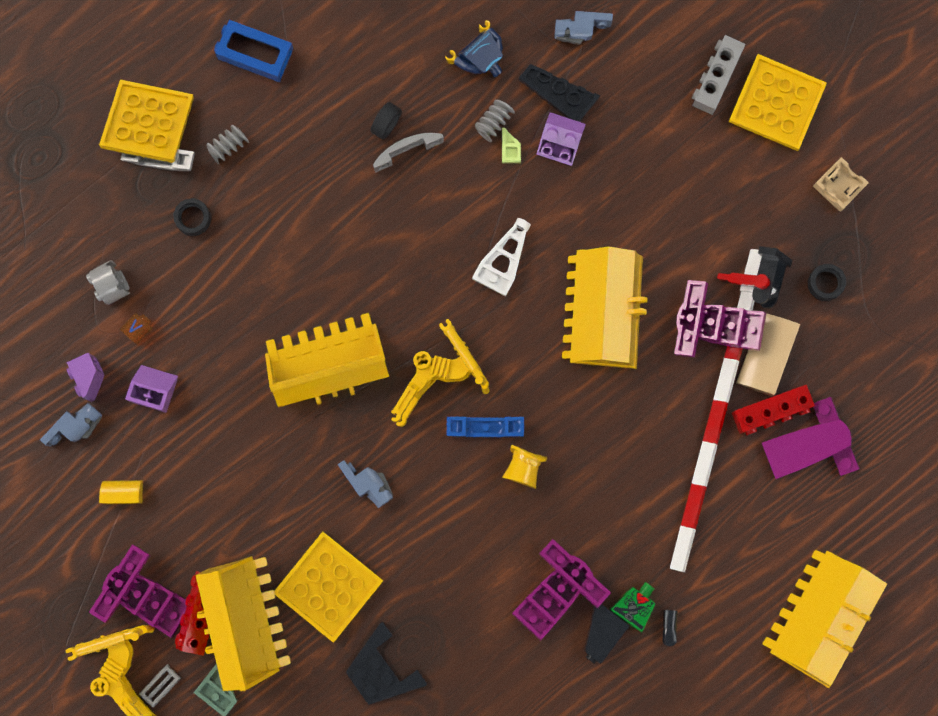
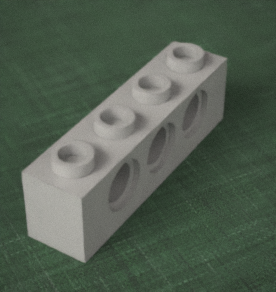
[691,35,746,115]

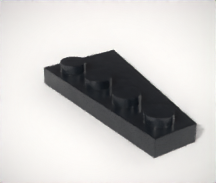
[519,64,601,122]

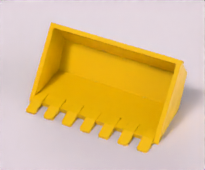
[265,313,389,407]
[763,550,887,688]
[196,556,291,691]

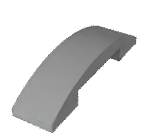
[373,133,444,173]
[121,149,195,171]

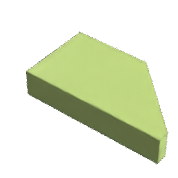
[502,128,521,163]

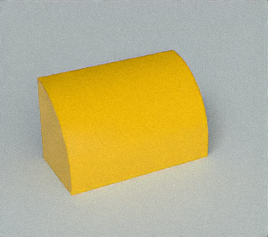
[99,480,143,504]

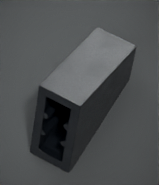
[584,604,629,664]

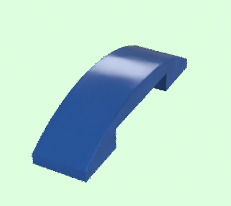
[447,417,524,438]

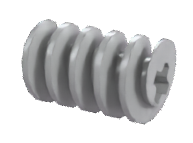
[475,100,515,142]
[206,125,249,164]

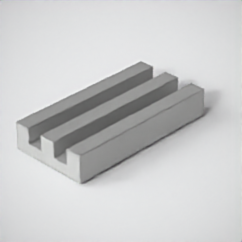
[139,664,181,708]

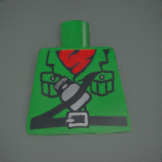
[609,582,655,632]

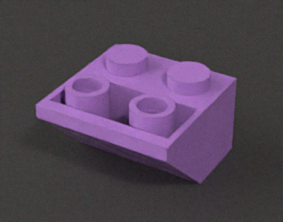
[537,113,586,166]
[67,353,105,402]
[125,365,178,413]

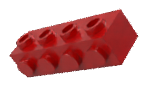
[732,384,815,436]
[175,571,209,656]

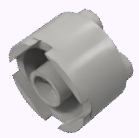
[86,260,130,305]

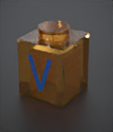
[120,313,153,345]

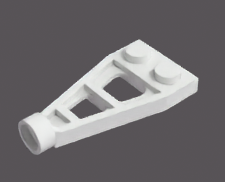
[472,218,531,297]

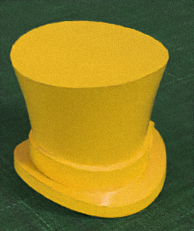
[502,445,547,489]

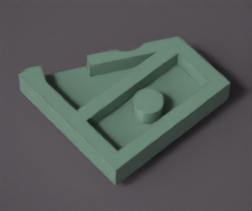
[194,663,238,716]

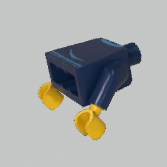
[445,20,503,78]

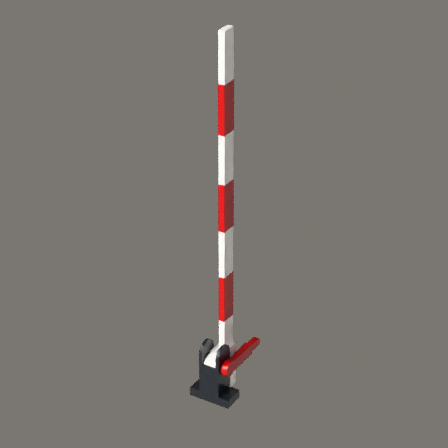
[670,246,793,572]

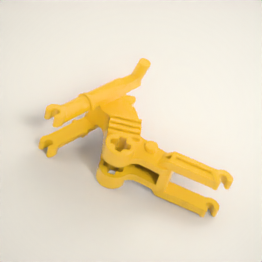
[391,319,490,427]
[66,625,156,716]

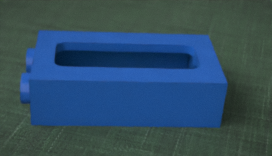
[214,20,294,82]

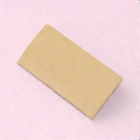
[736,314,800,397]

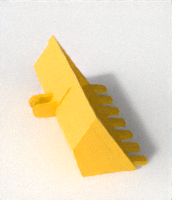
[562,247,647,369]

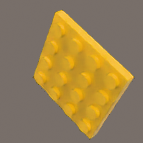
[729,54,827,151]
[99,80,194,163]
[274,532,383,643]

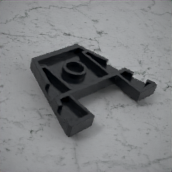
[346,622,427,705]

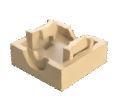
[813,157,869,212]

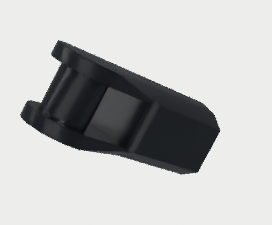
[662,610,678,646]

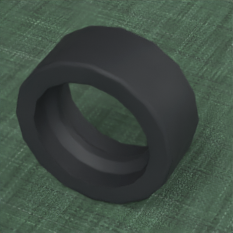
[370,102,402,140]
[173,198,211,236]
[808,264,846,301]

